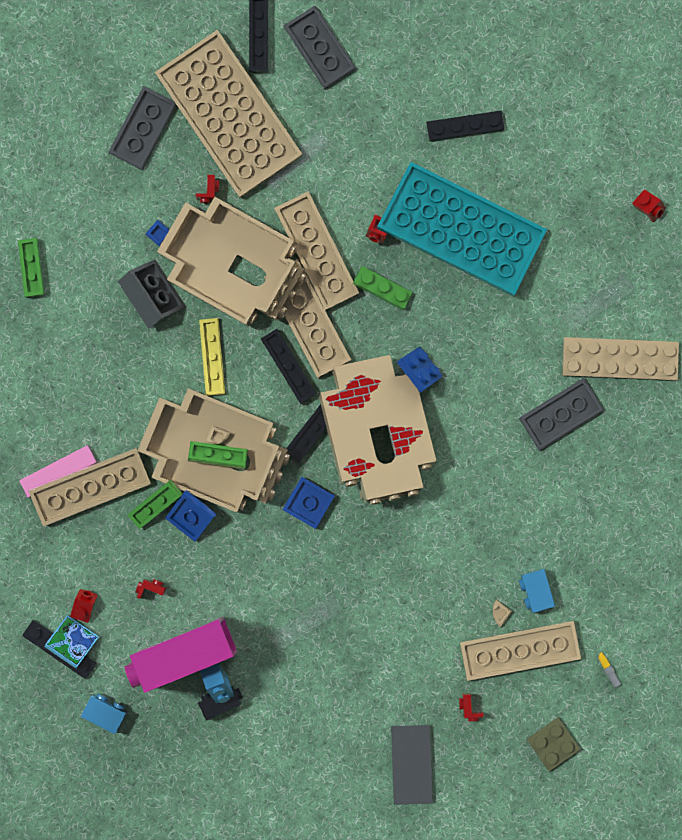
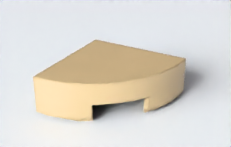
[205,426,230,445]
[492,600,512,627]

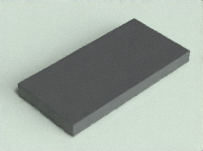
[283,6,356,89]
[108,86,177,170]
[519,378,604,450]
[391,725,433,805]

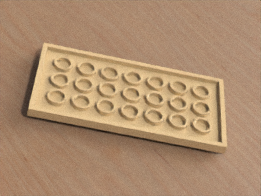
[155,30,303,198]

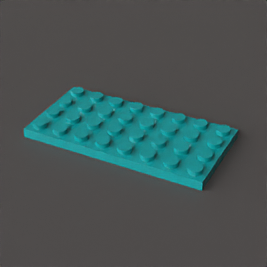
[377,162,547,297]

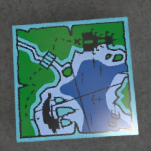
[44,615,99,668]

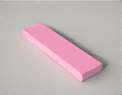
[19,445,97,498]

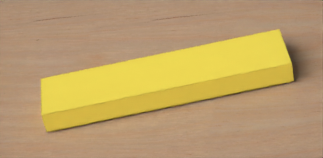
[199,318,225,396]

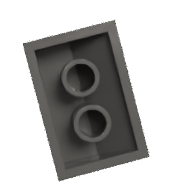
[118,260,186,329]

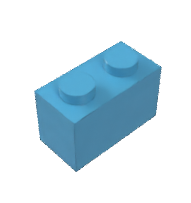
[518,569,555,613]
[200,663,234,704]
[81,693,127,734]

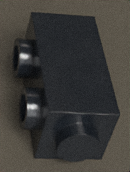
[198,685,243,721]

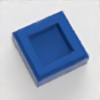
[145,220,169,247]

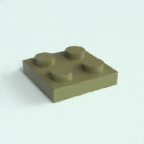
[527,717,580,771]

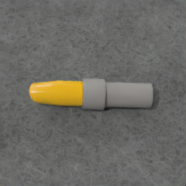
[598,652,621,688]

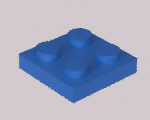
[397,346,443,393]
[282,477,335,529]
[165,490,216,542]

